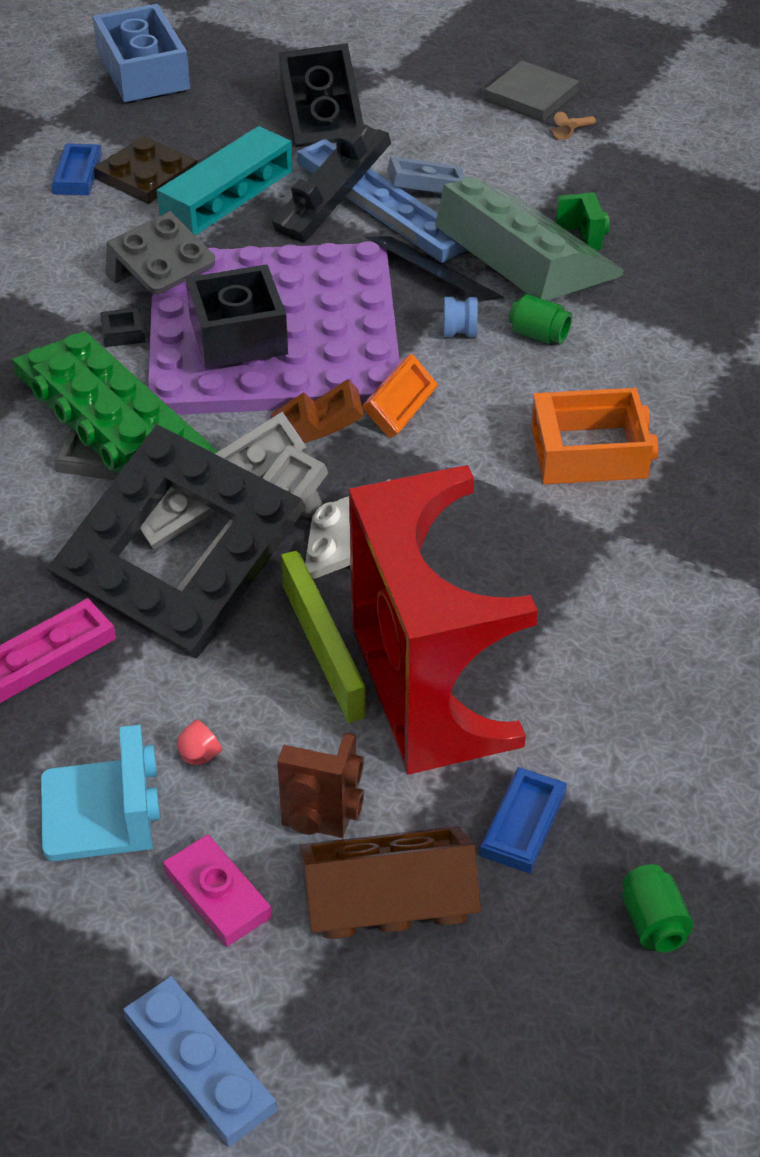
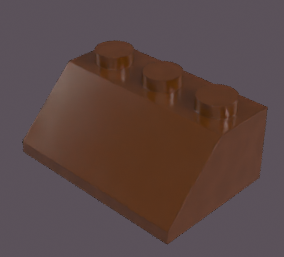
[299,826,481,939]

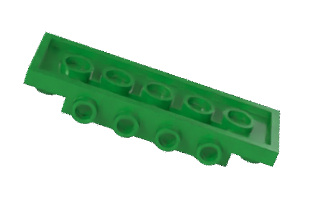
[12,331,218,474]

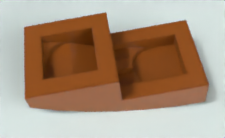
[270,379,364,443]

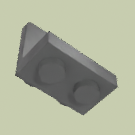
[106,211,215,295]

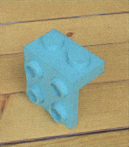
[41,725,161,861]

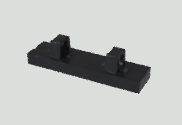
[272,123,391,243]

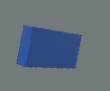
[52,143,102,196]
[480,767,567,874]

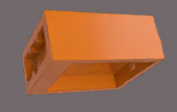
[531,388,658,484]

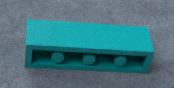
[157,126,293,236]

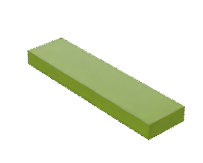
[281,550,366,723]

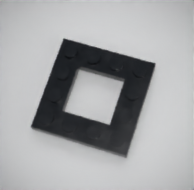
[47,424,306,659]

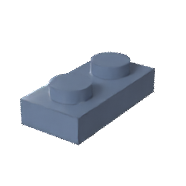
[387,156,465,196]

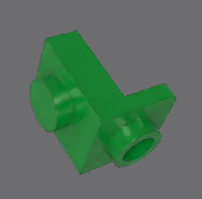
[555,192,610,250]

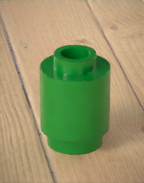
[509,294,573,345]
[622,864,694,953]

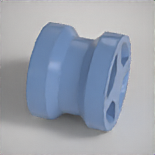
[444,297,478,338]

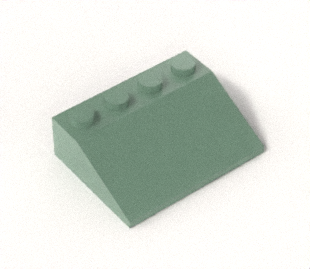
[435,177,624,300]

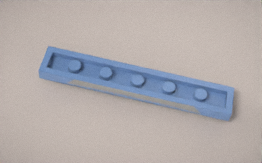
[297,139,467,263]

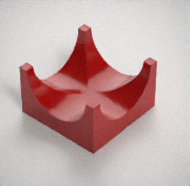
[349,465,538,775]

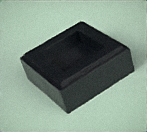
[100,308,145,347]

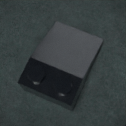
[279,43,364,147]

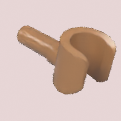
[551,112,596,140]

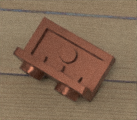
[277,732,364,838]

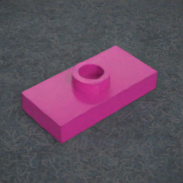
[163,834,272,947]

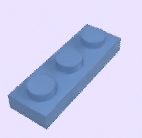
[123,976,277,1148]

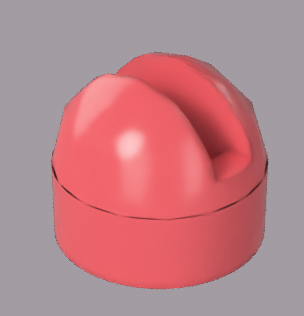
[177,719,222,765]

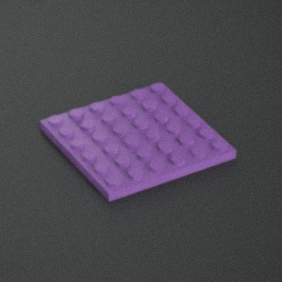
[148,241,400,414]

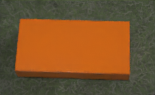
[362,353,439,438]

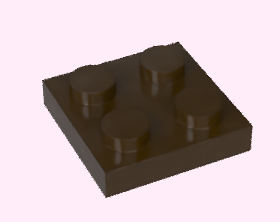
[93,136,197,204]

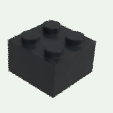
[185,264,288,369]

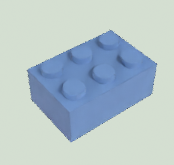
[92,3,190,102]

